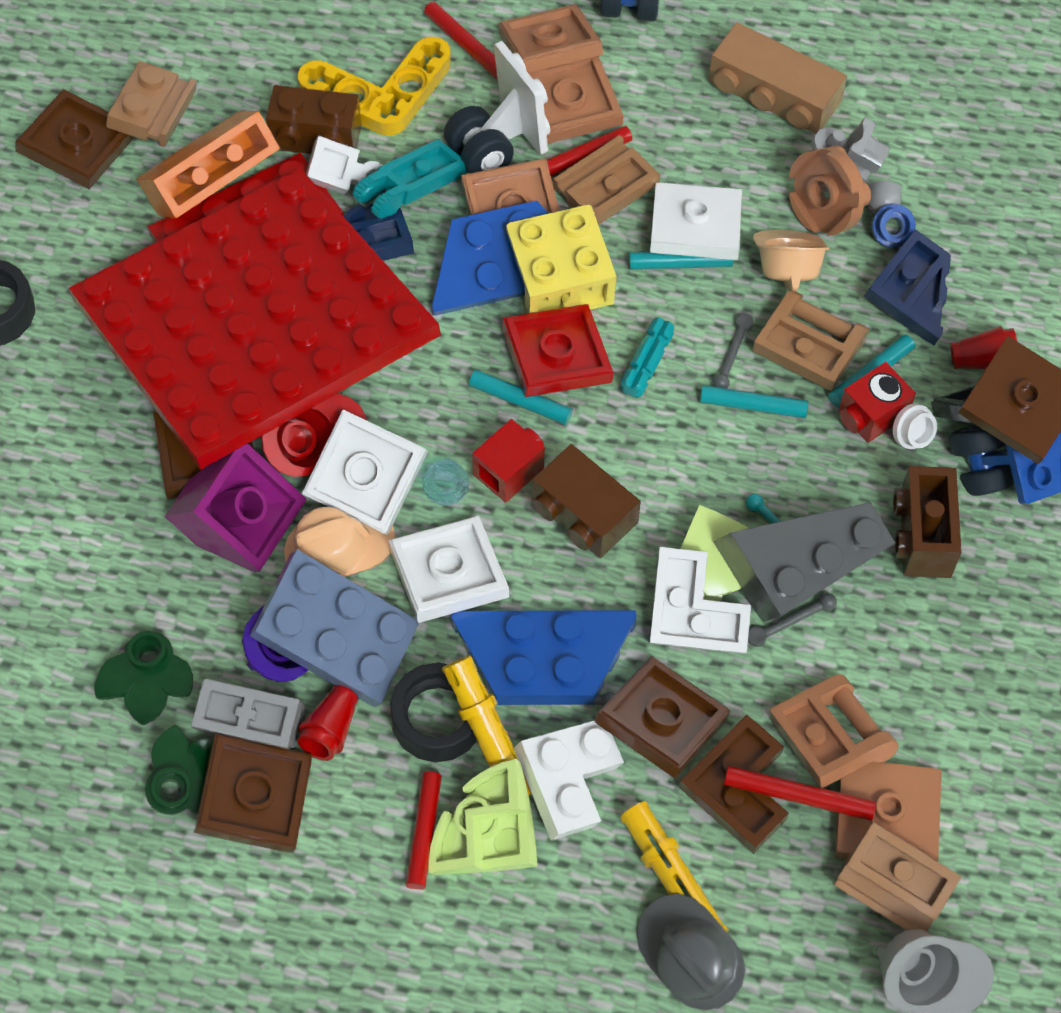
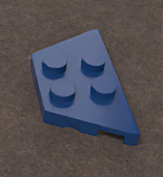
[431,201,549,316]
[451,610,636,705]

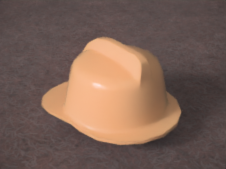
[753,230,830,291]
[284,507,395,577]

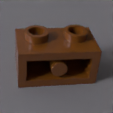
[266,85,362,154]
[532,443,641,559]
[893,466,962,578]

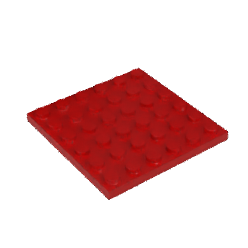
[69,167,441,470]

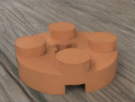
[789,145,871,236]

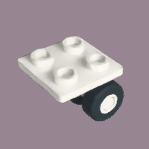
[444,41,550,174]

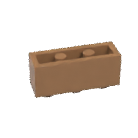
[708,22,847,134]

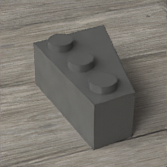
[713,502,896,622]

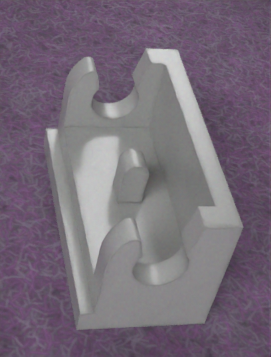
[191,678,307,750]

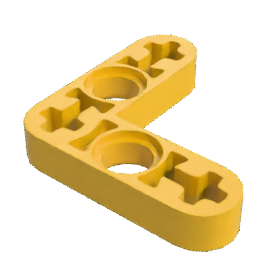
[298,36,451,136]

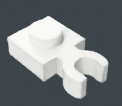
[306,136,383,195]

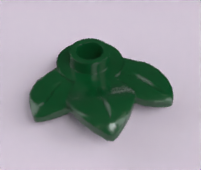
[95,631,193,725]
[145,725,213,815]

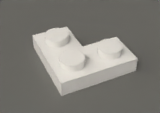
[649,547,751,654]
[514,721,624,841]

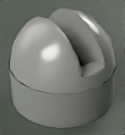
[868,181,902,215]

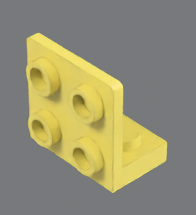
[506,205,617,314]

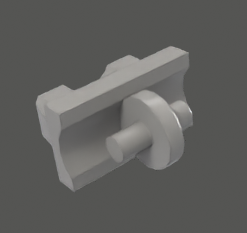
[811,118,890,192]

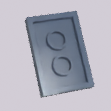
[249,549,419,707]

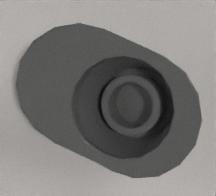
[637,894,746,1011]

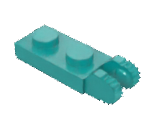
[353,139,467,219]

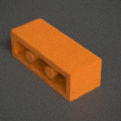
[136,111,280,218]

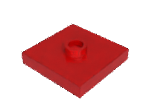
[501,304,614,397]

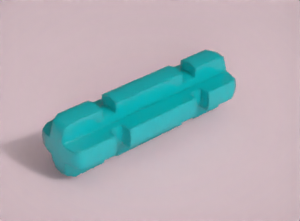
[620,317,674,398]

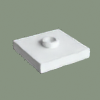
[650,182,742,260]
[302,410,428,535]
[389,516,509,623]

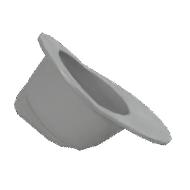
[876,929,994,1013]

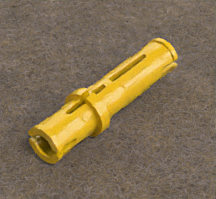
[442,655,532,796]
[620,801,729,933]

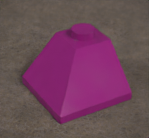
[164,444,307,572]

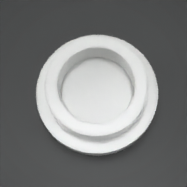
[893,403,937,449]

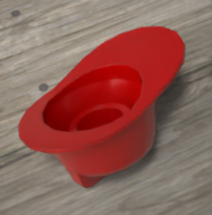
[261,393,367,477]

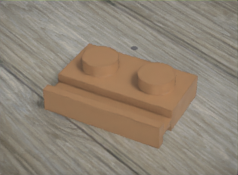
[107,61,197,147]
[553,135,660,225]
[832,821,962,931]

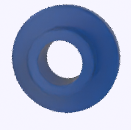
[871,204,916,248]

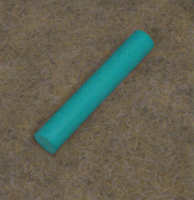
[629,252,733,270]
[828,334,915,408]
[469,369,573,425]
[700,385,809,419]

